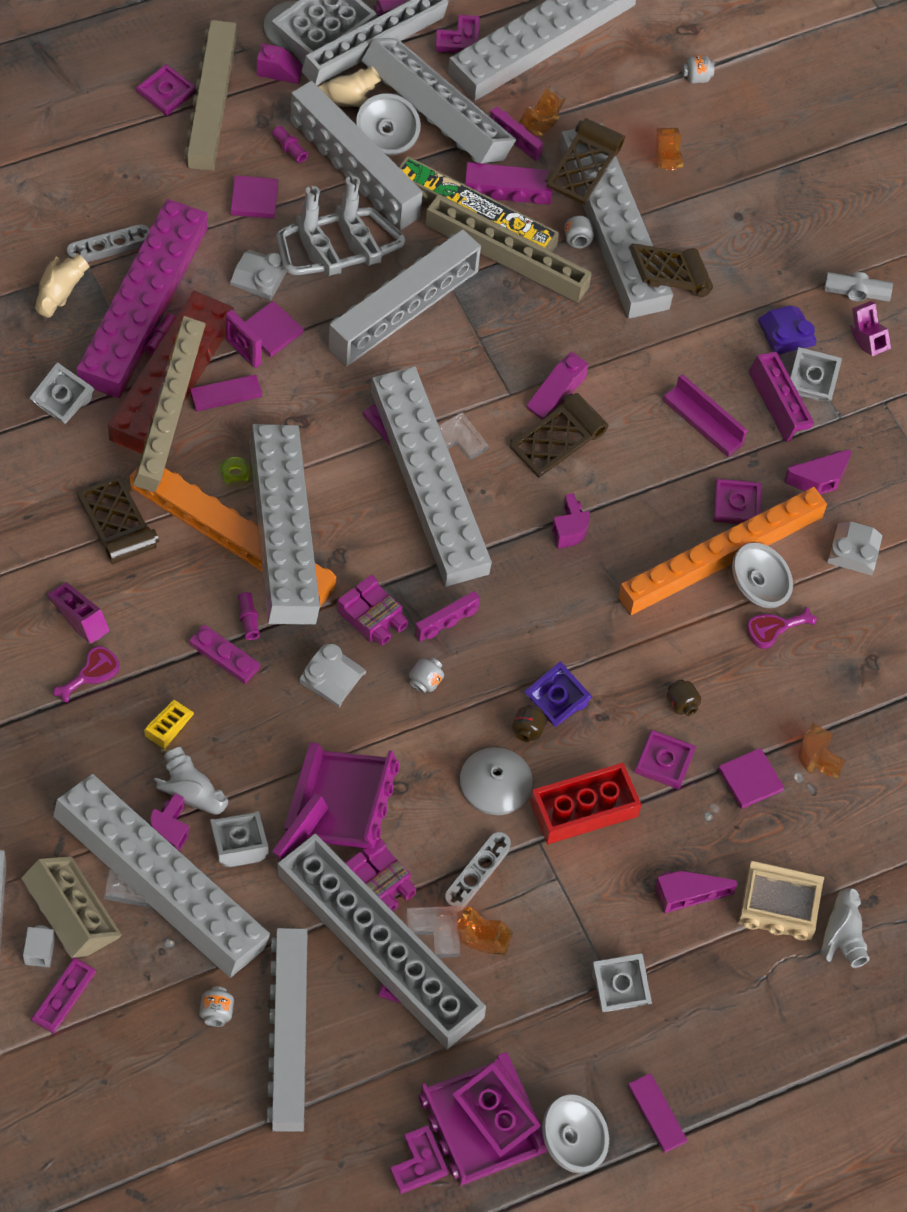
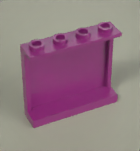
[284,742,399,849]
[418,1052,547,1186]

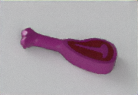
[747,607,817,649]
[53,646,120,703]

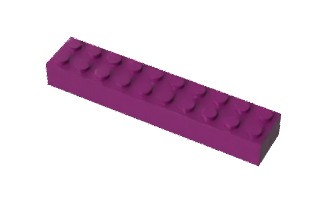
[77,199,208,399]

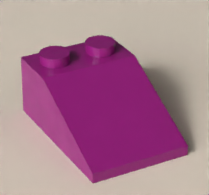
[453,1059,542,1157]

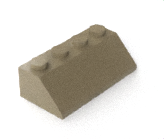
[21,857,122,958]

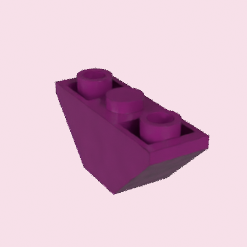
[784,449,851,494]

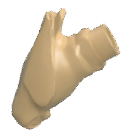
[317,66,381,107]
[35,254,89,318]

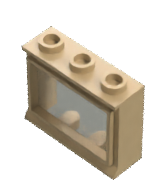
[738,861,824,940]

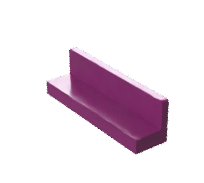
[749,352,814,442]
[663,374,747,457]

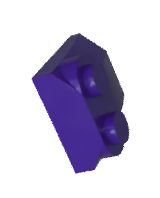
[758,305,817,355]
[524,661,592,727]

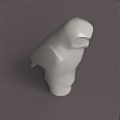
[154,747,229,815]
[820,888,869,968]

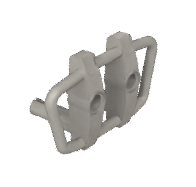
[276,176,405,277]

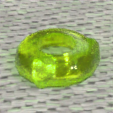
[220,457,250,484]

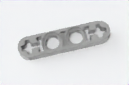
[67,224,150,262]
[445,832,511,912]

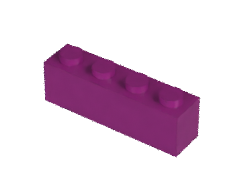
[465,162,552,205]

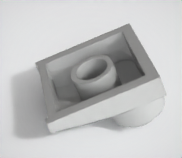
[230,250,287,301]
[791,347,842,401]
[29,362,94,424]
[827,521,883,575]
[300,644,366,708]
[210,811,269,867]
[592,953,652,1012]

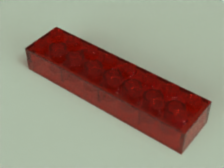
[108,290,234,454]

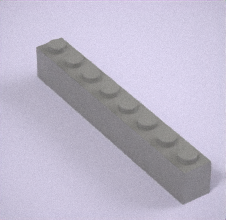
[302,0,448,85]
[267,928,307,1132]

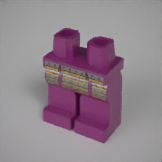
[337,575,408,646]
[345,838,416,911]

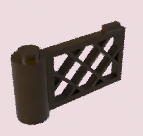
[545,118,625,205]
[629,243,713,297]
[510,393,609,478]
[77,476,159,564]

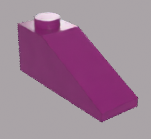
[526,351,589,420]
[47,582,110,644]
[655,871,737,913]

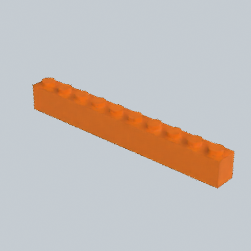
[130,468,336,607]
[618,487,827,615]

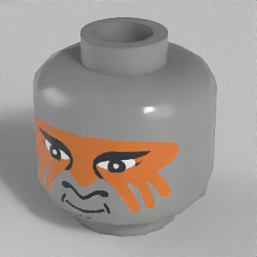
[682,55,714,84]
[564,216,594,248]
[409,657,444,694]
[199,987,234,1027]

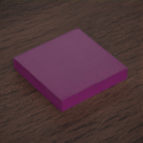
[136,64,197,116]
[231,175,278,219]
[245,301,304,358]
[226,310,262,368]
[713,478,762,524]
[634,730,696,790]
[718,748,784,809]

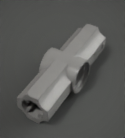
[824,272,893,302]

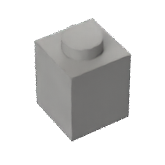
[23,925,55,967]

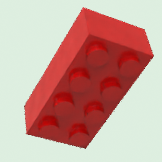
[530,762,641,845]

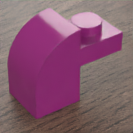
[850,301,891,356]
[551,493,590,549]
[151,793,189,852]

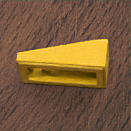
[144,700,194,749]

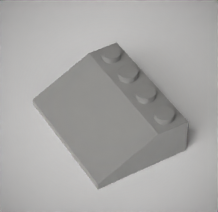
[272,0,377,65]

